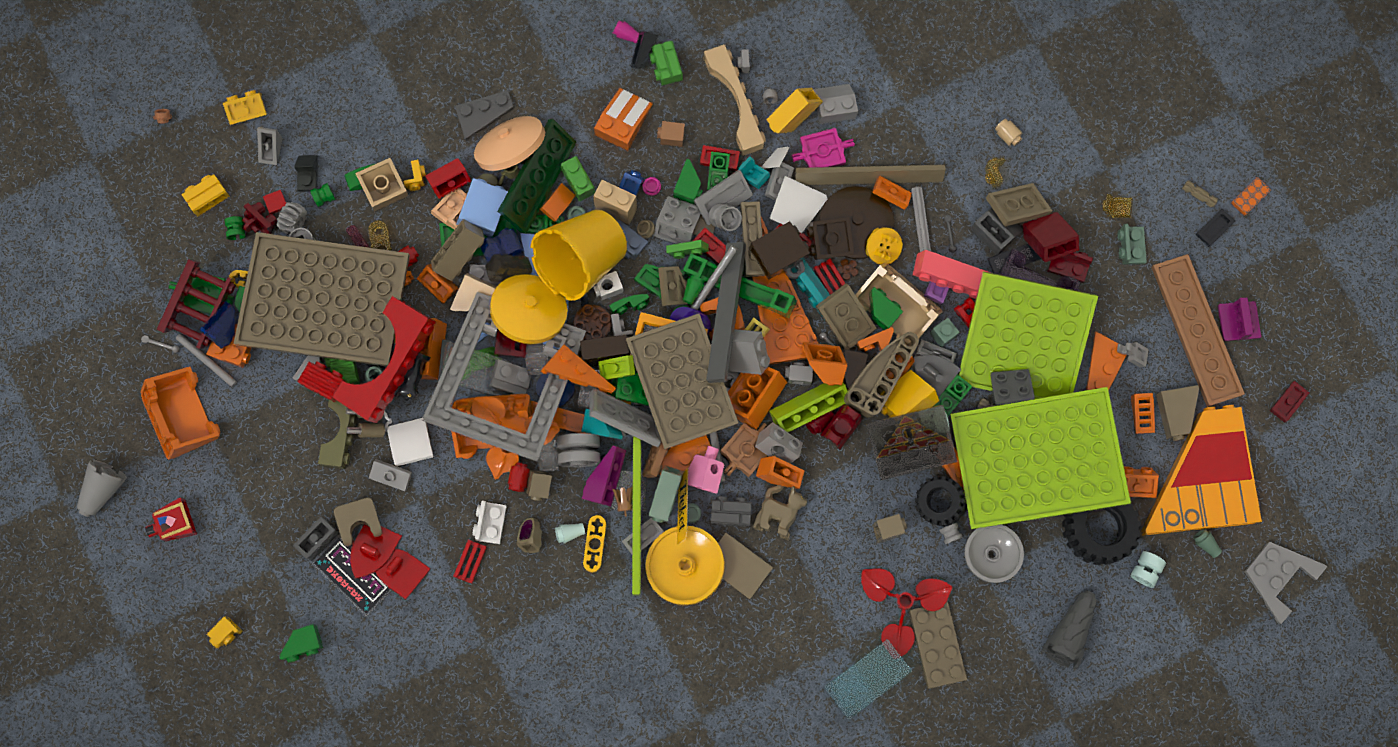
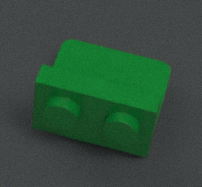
[608,364,649,406]

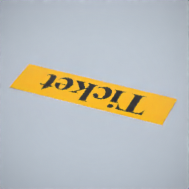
[677,468,688,545]

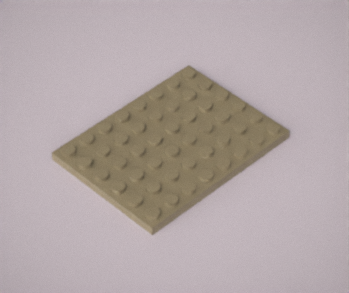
[234,232,410,366]

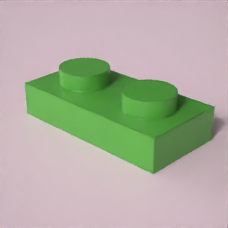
[666,240,709,259]

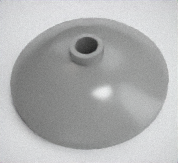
[964,525,1024,583]

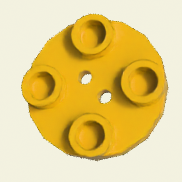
[866,227,903,264]

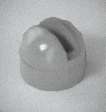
[763,89,778,104]

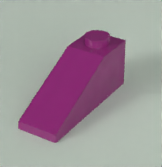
[582,446,626,507]

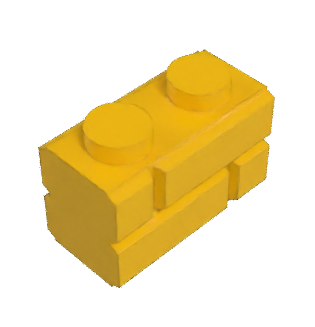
[182,174,230,217]

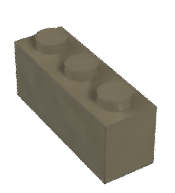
[431,219,485,281]

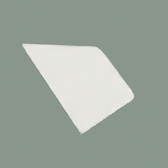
[762,147,789,169]

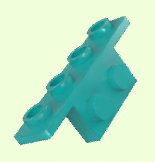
[791,260,830,322]

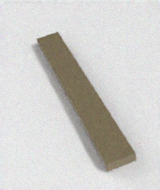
[795,165,946,185]

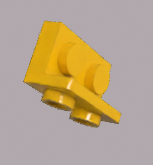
[223,90,267,125]

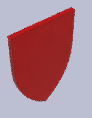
[350,524,402,579]
[375,548,430,600]

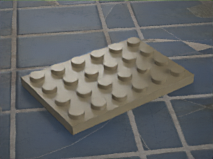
[626,313,738,450]

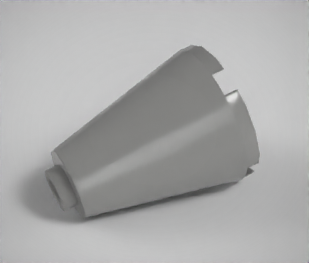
[77,460,127,517]

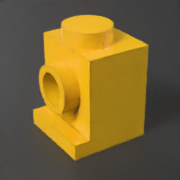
[207,616,242,649]

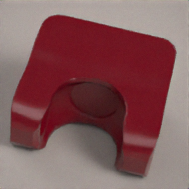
[820,404,863,450]

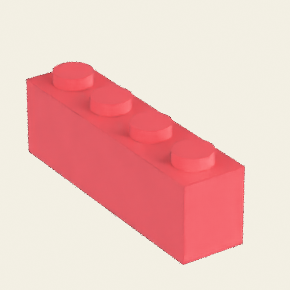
[913,250,991,299]

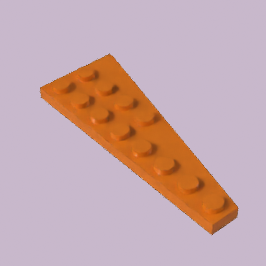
[752,217,819,365]

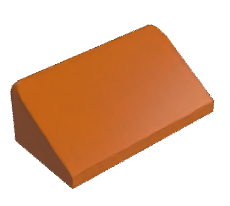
[417,264,459,304]

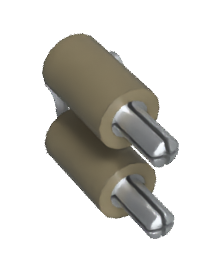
[346,408,392,438]

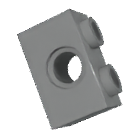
[755,422,803,464]

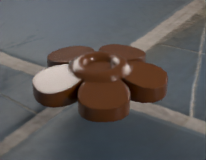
[837,259,858,280]

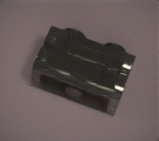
[485,254,532,282]

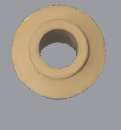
[995,119,1023,146]

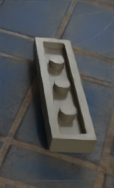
[740,201,765,277]

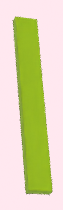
[632,436,641,596]

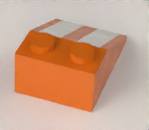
[594,88,653,151]

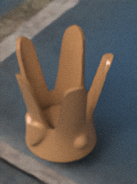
[613,487,633,517]

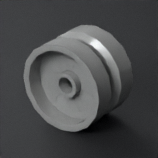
[557,433,601,468]

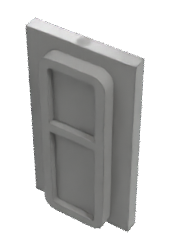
[694,170,753,226]

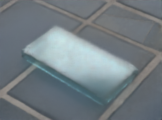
[824,639,912,720]

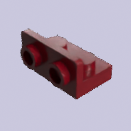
[1047,252,1093,283]

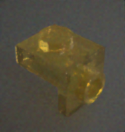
[984,157,1005,189]
[1103,194,1133,218]

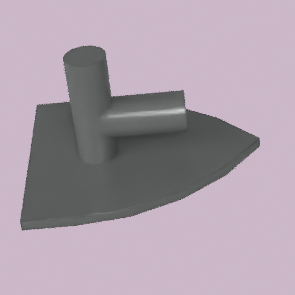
[914,355,961,398]

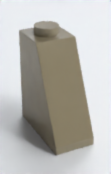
[1156,385,1199,441]

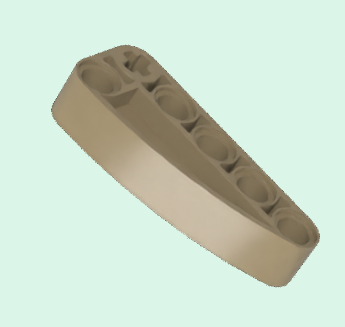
[844,332,919,418]

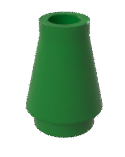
[682,275,705,305]

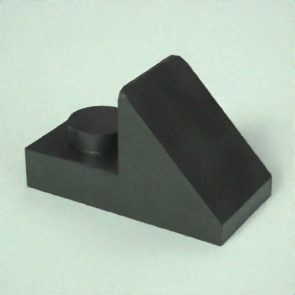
[294,155,318,192]

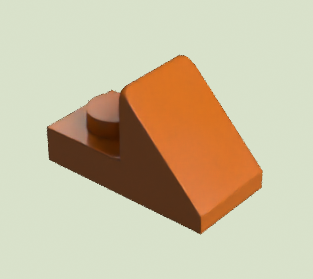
[856,327,894,352]

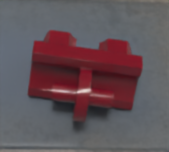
[242,202,277,234]

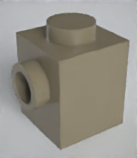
[526,470,552,501]

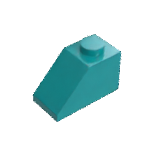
[581,409,623,439]

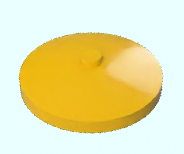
[490,274,568,344]
[646,526,725,605]

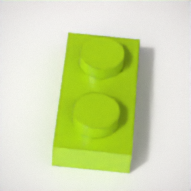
[598,355,635,380]

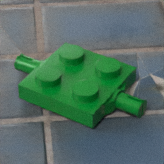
[169,276,234,315]

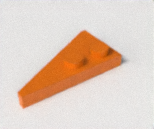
[541,345,616,394]

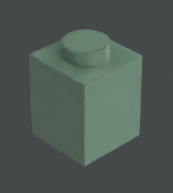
[930,318,960,347]

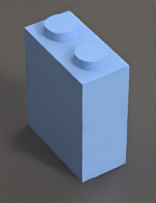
[456,178,508,238]

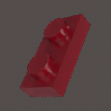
[1269,381,1309,423]

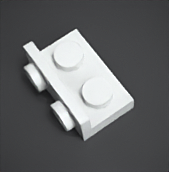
[473,501,507,544]

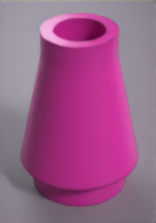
[613,20,639,44]

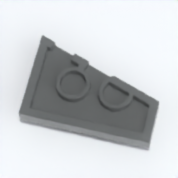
[455,90,514,141]

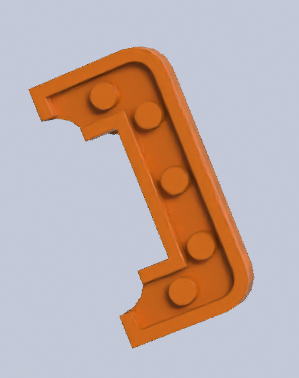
[141,367,220,460]
[451,394,532,459]

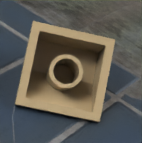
[355,158,408,212]

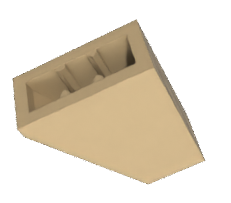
[450,273,497,311]

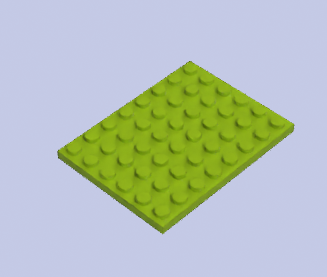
[951,387,1131,530]

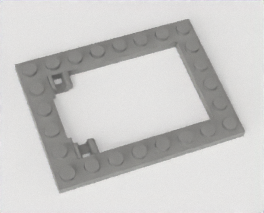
[423,292,586,461]

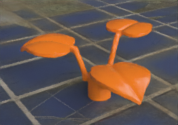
[472,396,560,480]

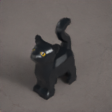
[390,343,431,401]

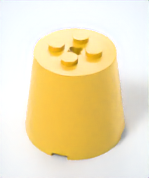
[530,210,627,300]

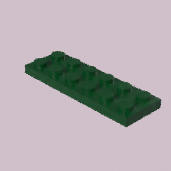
[497,119,577,234]

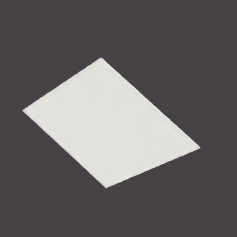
[770,176,827,233]

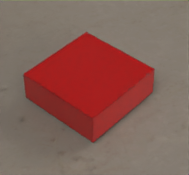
[263,190,287,214]

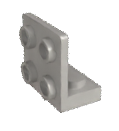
[654,196,701,244]

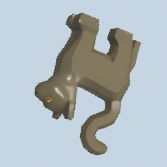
[753,485,807,541]

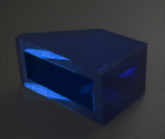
[199,301,235,349]

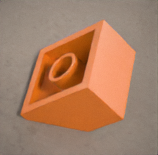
[802,342,847,386]

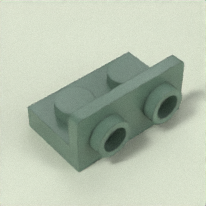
[1117,224,1147,264]

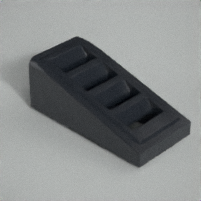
[630,31,658,69]

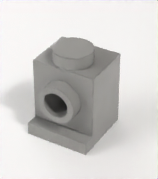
[785,363,813,385]

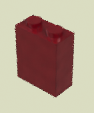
[1023,212,1079,262]

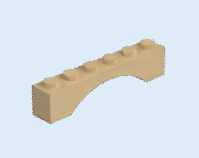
[704,44,766,156]

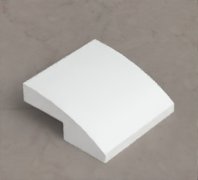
[387,418,434,466]

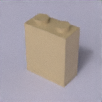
[593,180,637,225]

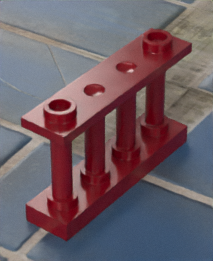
[156,259,236,349]

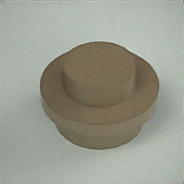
[637,220,655,239]

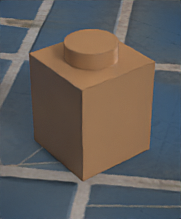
[657,121,685,147]

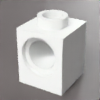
[593,271,623,300]

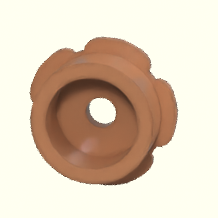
[153,109,172,123]

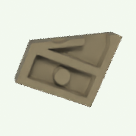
[658,266,687,306]

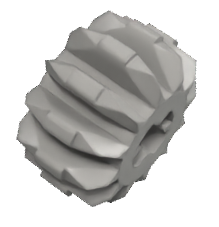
[277,202,307,234]

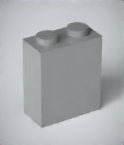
[729,329,770,375]

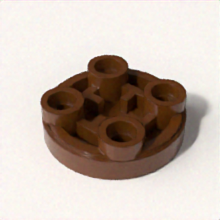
[574,304,612,340]

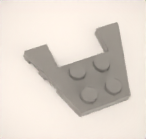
[1244,542,1327,624]

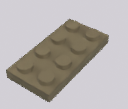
[909,602,967,689]

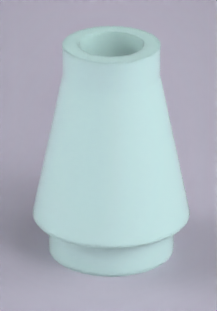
[555,523,585,544]

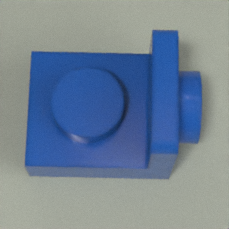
[619,170,645,196]

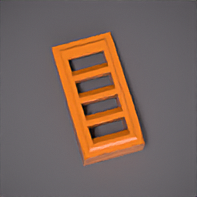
[1131,393,1155,434]

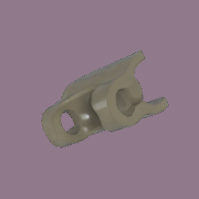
[334,498,383,546]

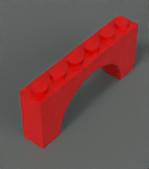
[332,296,436,423]

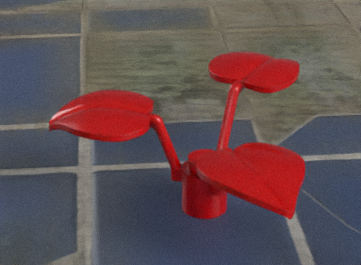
[861,568,952,659]

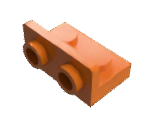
[1123,466,1159,498]

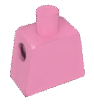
[688,446,724,494]

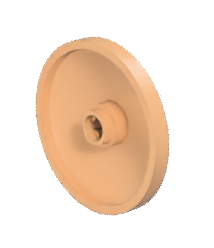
[474,116,545,171]

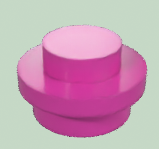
[642,177,661,196]

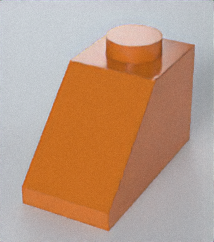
[756,456,804,489]

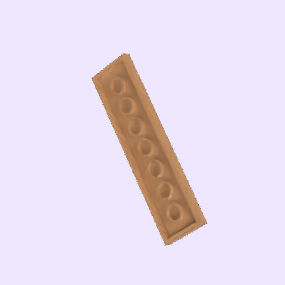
[1151,254,1245,407]

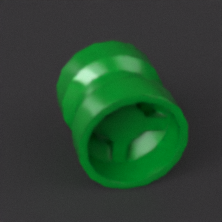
[310,183,336,207]
[224,216,246,240]

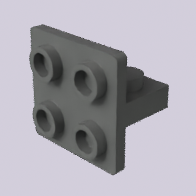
[990,369,1035,405]

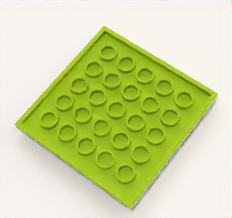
[958,271,1098,399]

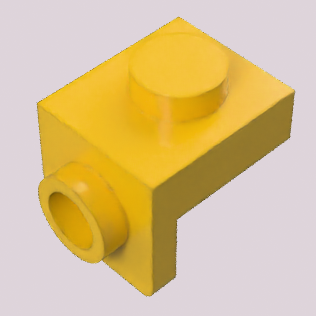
[403,160,426,191]

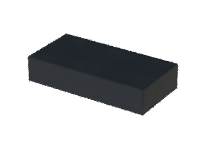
[1195,209,1235,247]

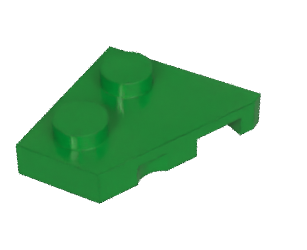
[634,264,686,300]

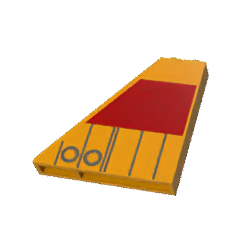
[1141,405,1262,536]

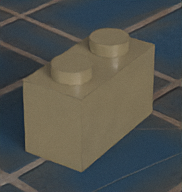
[872,514,907,543]

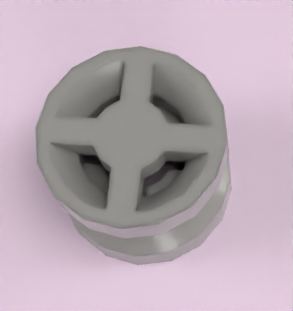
[939,523,963,545]

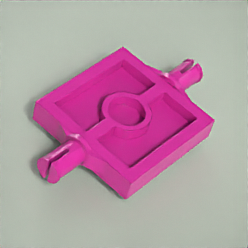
[792,128,854,168]

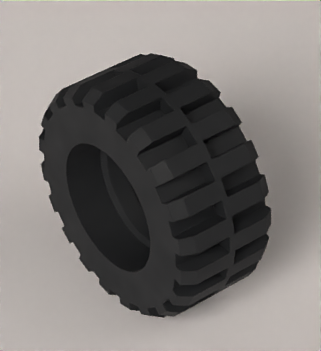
[1062,500,1143,565]

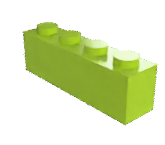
[769,383,847,432]

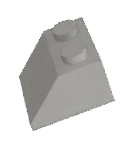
[813,84,858,124]

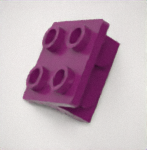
[1218,298,1261,341]

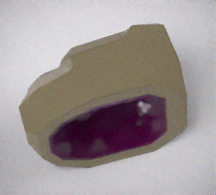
[517,518,542,553]

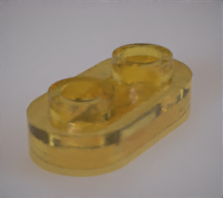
[368,221,392,251]

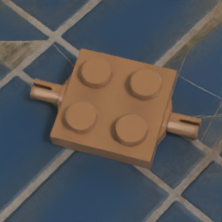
[719,422,767,477]

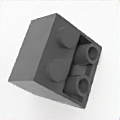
[970,208,1023,255]

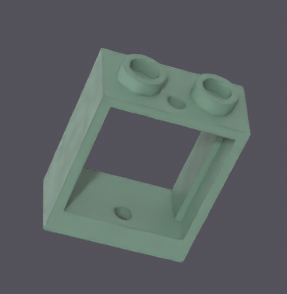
[648,466,684,523]

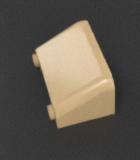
[855,263,943,346]

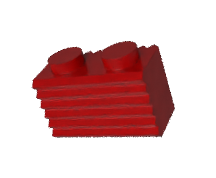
[425,158,471,199]
[297,361,345,403]

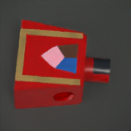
[145,498,197,541]

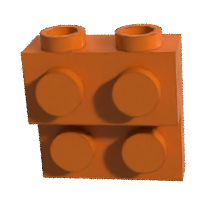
[206,320,251,368]

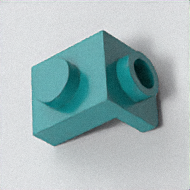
[738,157,771,189]

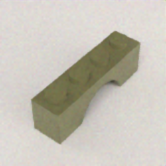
[318,400,357,469]

